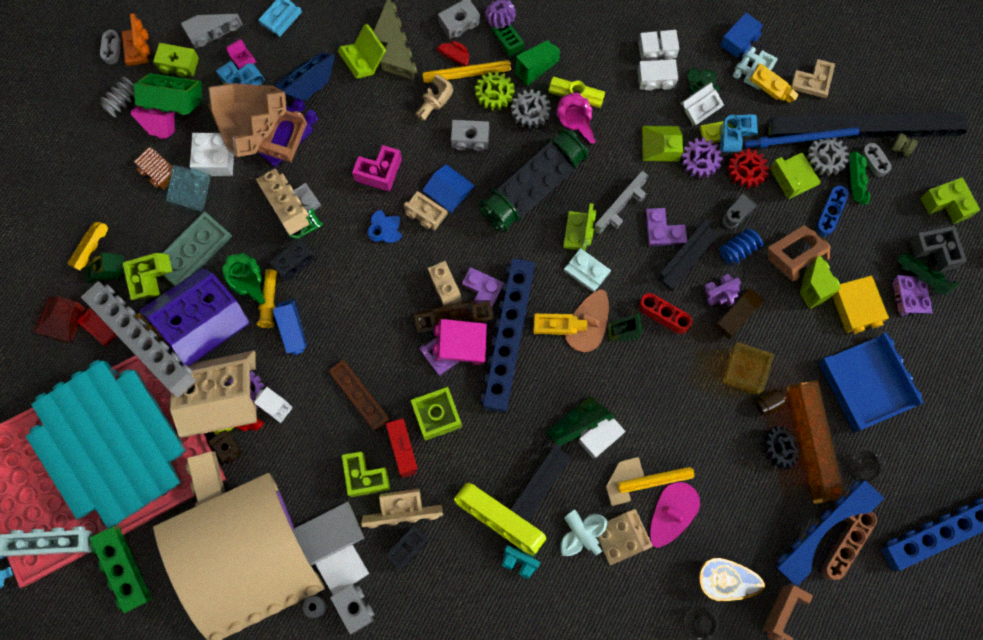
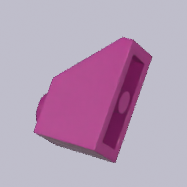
[131,106,175,139]

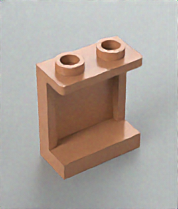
[762,585,813,640]

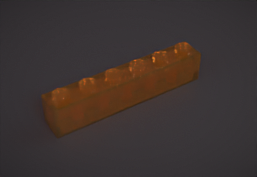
[787,381,845,504]

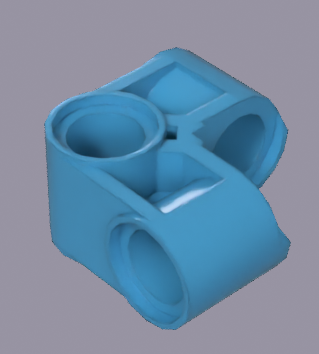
[216,61,264,85]
[720,114,758,152]

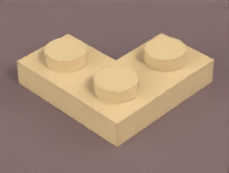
[790,59,835,98]

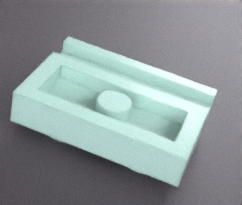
[564,248,611,293]

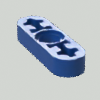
[816,186,849,236]

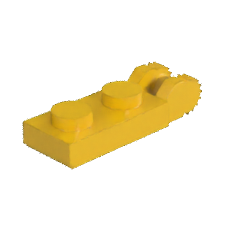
[67,222,108,270]

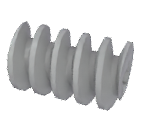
[99,77,135,118]

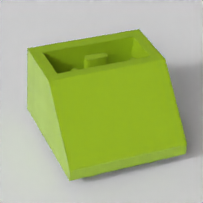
[800,255,841,309]

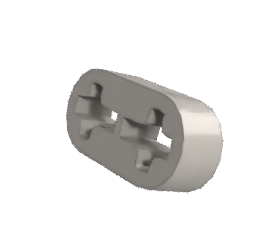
[100,30,121,64]
[861,143,891,177]

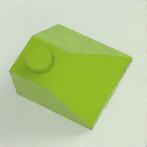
[642,126,683,161]

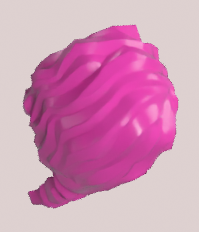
[557,92,596,144]

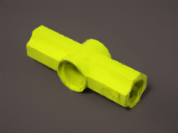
[549,77,605,108]

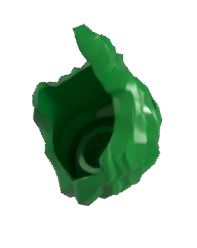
[222,252,265,304]

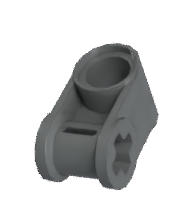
[722,194,758,229]

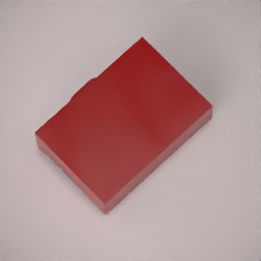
[386,419,418,478]

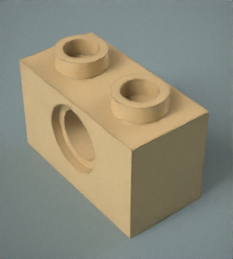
[428,261,461,305]

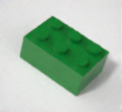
[134,73,202,115]

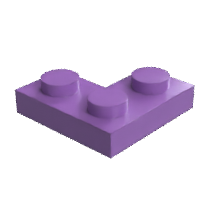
[646,208,687,247]
[462,267,504,309]

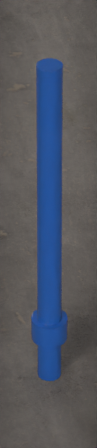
[745,127,859,148]

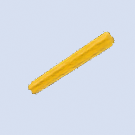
[423,60,511,83]

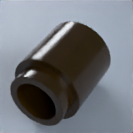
[755,389,787,416]

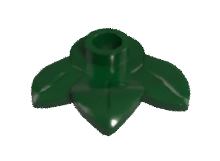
[687,68,720,94]

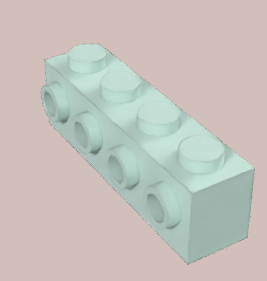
[0,527,92,557]

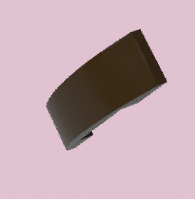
[414,300,493,333]

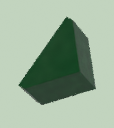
[607,313,642,341]

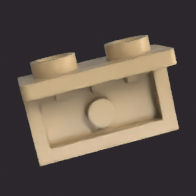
[404,191,448,231]

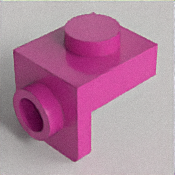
[226,39,256,70]

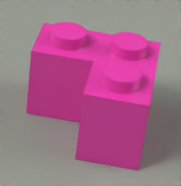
[352,145,402,192]

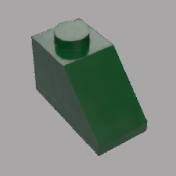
[85,253,125,283]

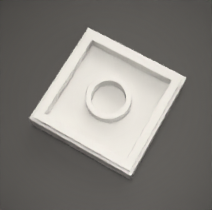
[316,545,370,595]

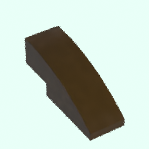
[715,288,764,340]

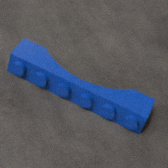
[777,480,884,586]

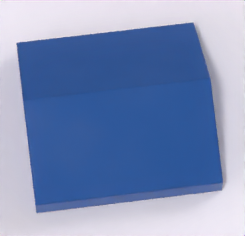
[423,164,474,213]

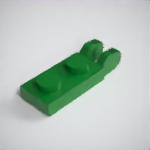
[849,152,870,205]

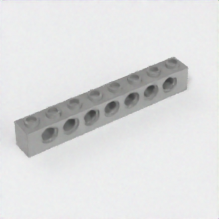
[81,281,196,398]

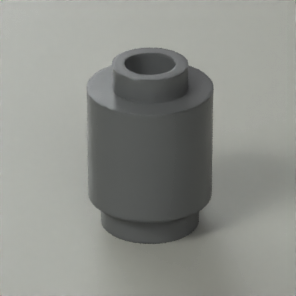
[303,596,327,618]

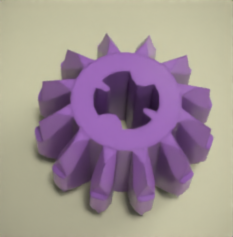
[485,0,516,29]

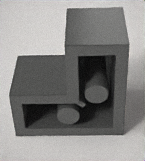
[910,226,967,272]

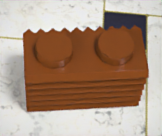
[134,146,179,190]

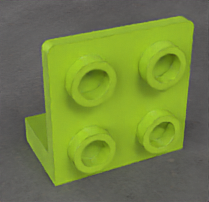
[338,24,386,78]
[770,153,821,200]
[563,203,596,251]

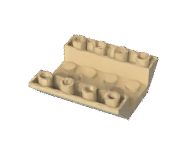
[170,351,257,438]

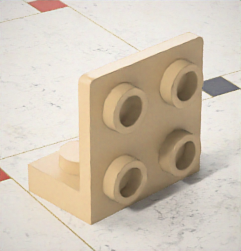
[598,509,653,565]

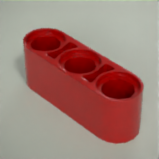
[639,293,692,334]

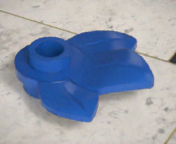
[367,210,402,243]

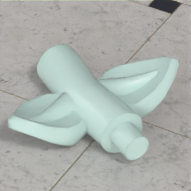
[561,510,607,556]

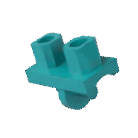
[502,545,541,579]

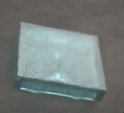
[166,165,211,211]

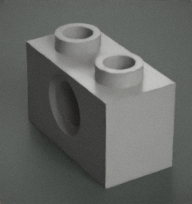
[438,0,480,39]
[451,120,489,151]
[330,584,375,634]

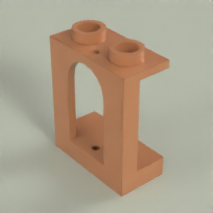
[257,111,307,162]
[768,225,830,281]

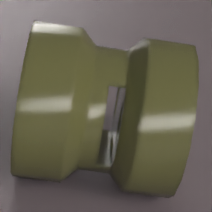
[891,133,918,157]

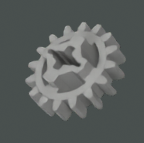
[511,89,551,129]
[807,137,849,176]

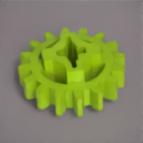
[475,71,514,111]

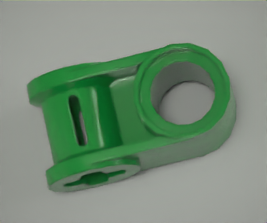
[286,208,323,239]

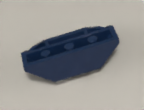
[273,52,334,101]

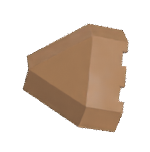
[208,83,287,157]

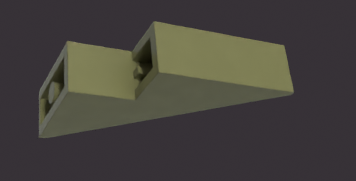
[374,0,417,80]

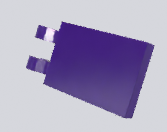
[258,99,318,168]

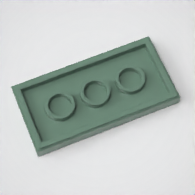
[162,211,232,286]

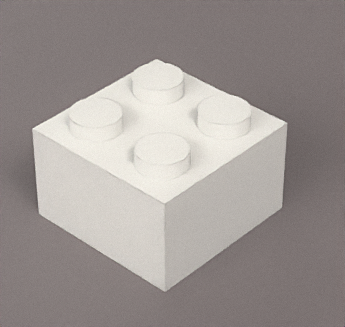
[190,133,234,176]

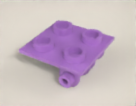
[892,275,933,316]

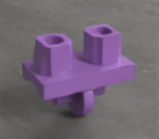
[705,274,741,306]

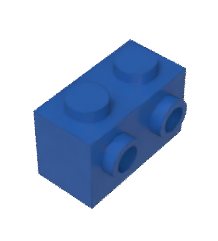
[720,13,763,58]

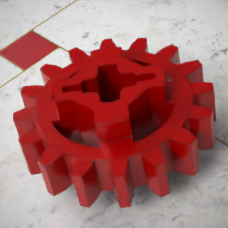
[727,148,769,189]

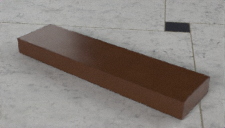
[328,359,390,432]

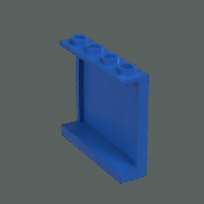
[818,333,924,433]

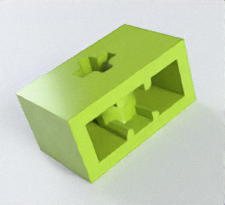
[153,43,199,77]

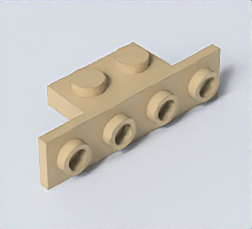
[362,489,443,528]

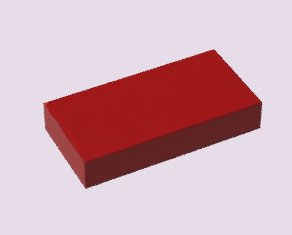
[76,308,117,347]

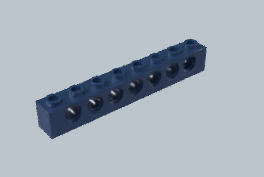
[480,258,535,413]

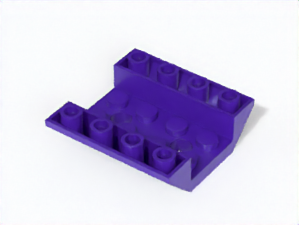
[139,268,250,367]

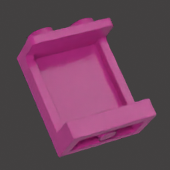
[433,319,486,365]

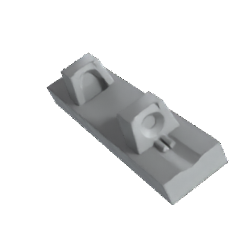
[594,171,648,235]

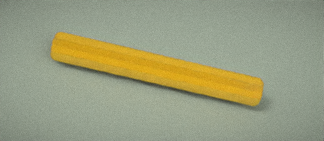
[617,467,694,493]

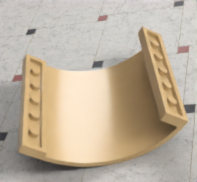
[153,473,325,640]

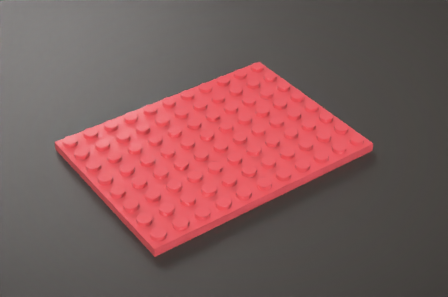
[0,355,226,588]

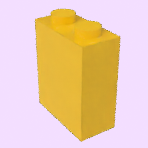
[832,276,889,334]

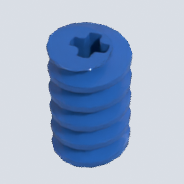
[719,228,763,266]

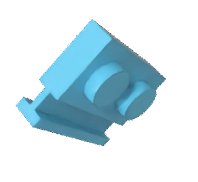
[259,0,302,37]

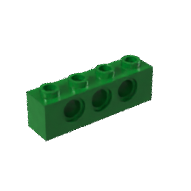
[90,525,152,613]

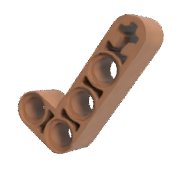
[821,505,877,580]

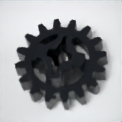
[761,426,802,469]

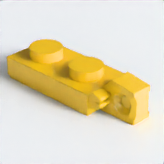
[749,63,799,103]
[533,314,587,335]

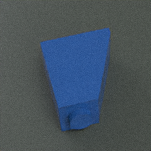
[273,299,307,355]

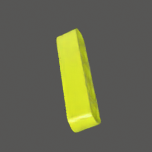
[454,483,546,556]

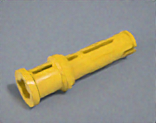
[257,269,277,328]

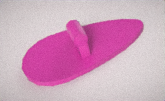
[650,482,700,548]

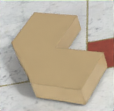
[606,457,644,507]

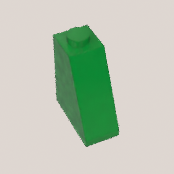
[515,40,560,86]

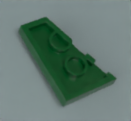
[897,253,960,295]
[545,396,614,446]

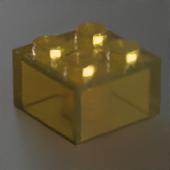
[721,342,774,395]

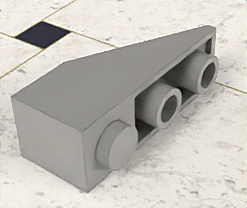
[181,14,242,49]

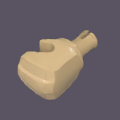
[415,74,453,121]

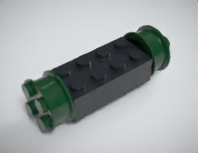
[478,128,589,233]

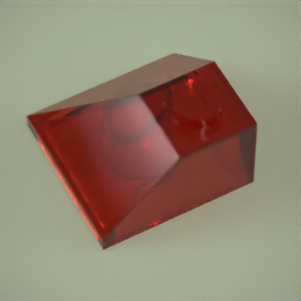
[34,296,85,343]

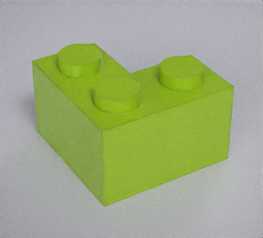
[920,177,980,224]
[123,253,173,300]
[342,452,390,497]

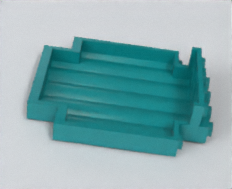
[25,360,187,529]

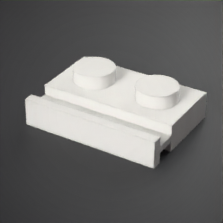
[681,83,724,125]

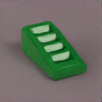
[492,24,524,57]

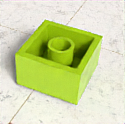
[411,387,462,441]

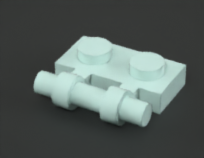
[733,46,778,90]

